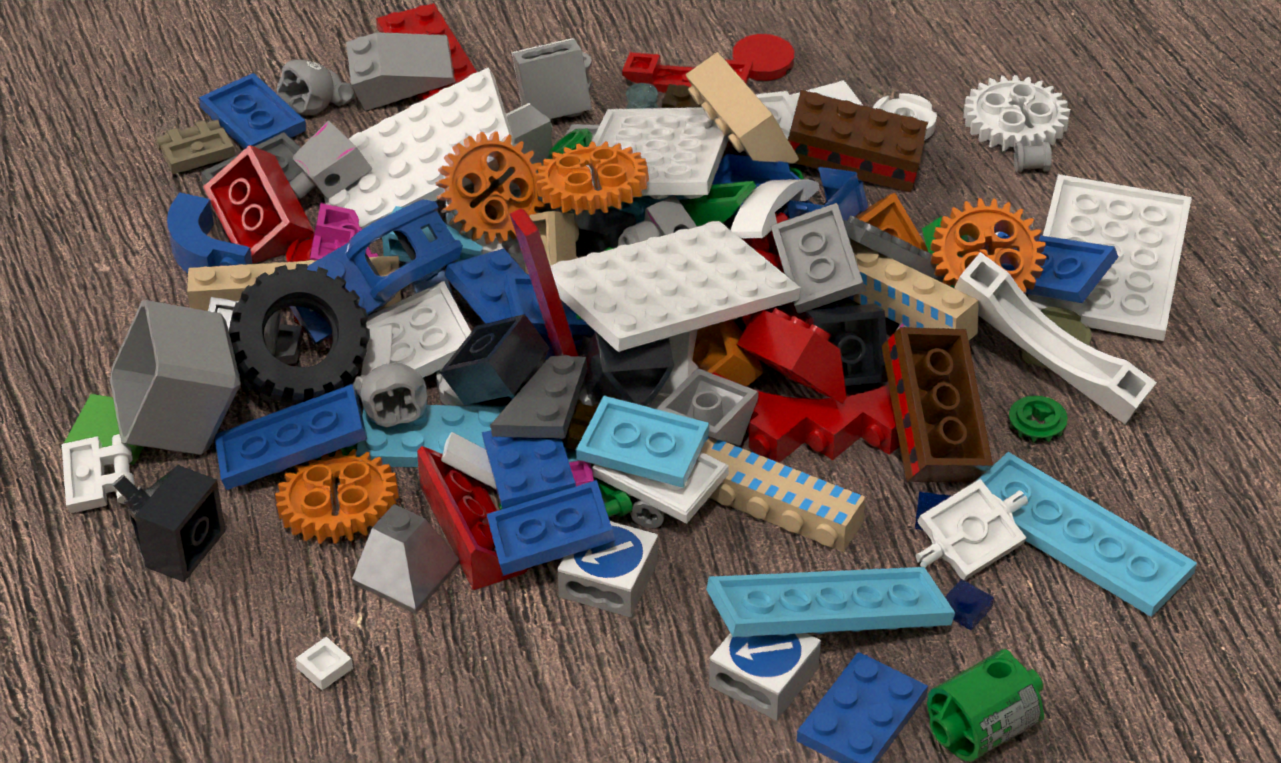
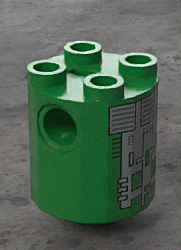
[927,649,1044,762]

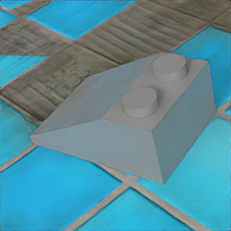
[346,32,455,111]

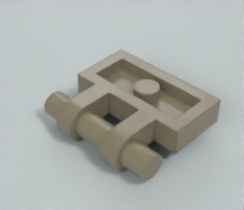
[155,120,235,174]

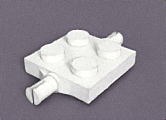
[916,479,1028,581]

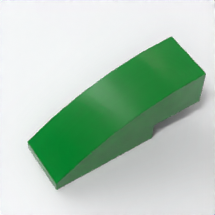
[679,181,756,227]

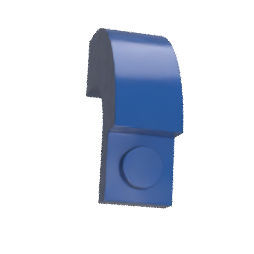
[167,192,252,273]

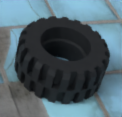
[229,264,370,408]

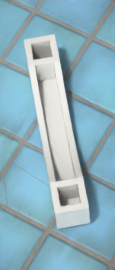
[954,252,1157,424]

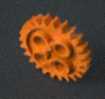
[436,131,546,244]
[535,141,649,215]
[930,198,1046,294]
[275,449,399,544]

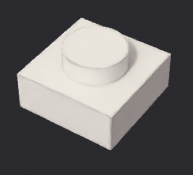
[295,637,353,690]

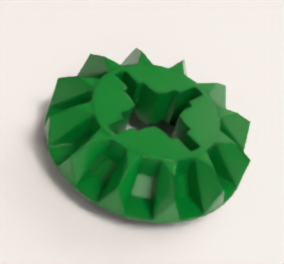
[547,128,593,159]
[1008,395,1068,443]

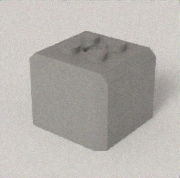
[110,300,241,455]

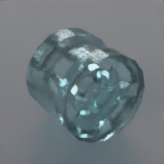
[626,83,658,109]

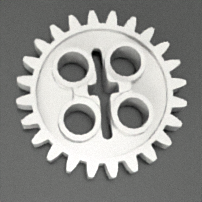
[963,75,1070,151]

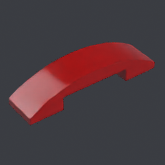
[622,52,753,93]

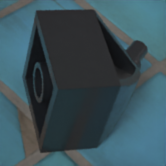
[805,303,888,386]
[440,314,549,407]
[581,331,674,407]
[113,465,226,582]

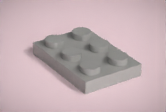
[771,203,866,314]

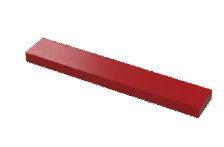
[510,208,578,357]

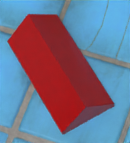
[417,446,529,591]

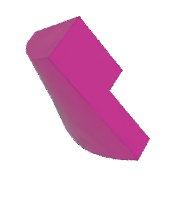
[310,203,378,261]

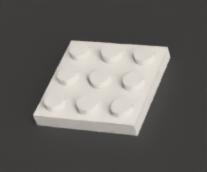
[366,281,471,378]

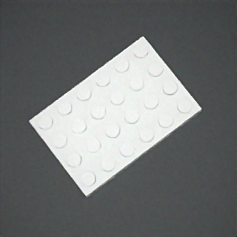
[324,67,515,229]
[586,108,730,199]
[1027,174,1192,341]
[550,221,801,352]

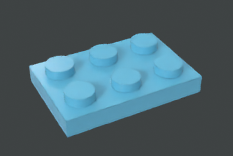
[576,396,710,488]

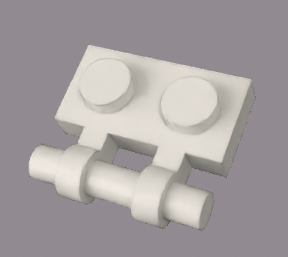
[62,434,135,513]

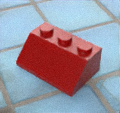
[203,145,315,264]
[736,308,847,404]

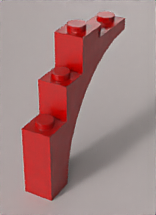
[712,372,900,463]

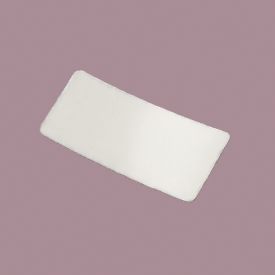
[361,324,392,376]

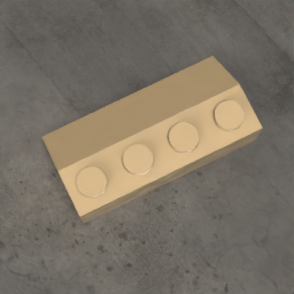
[686,52,799,163]

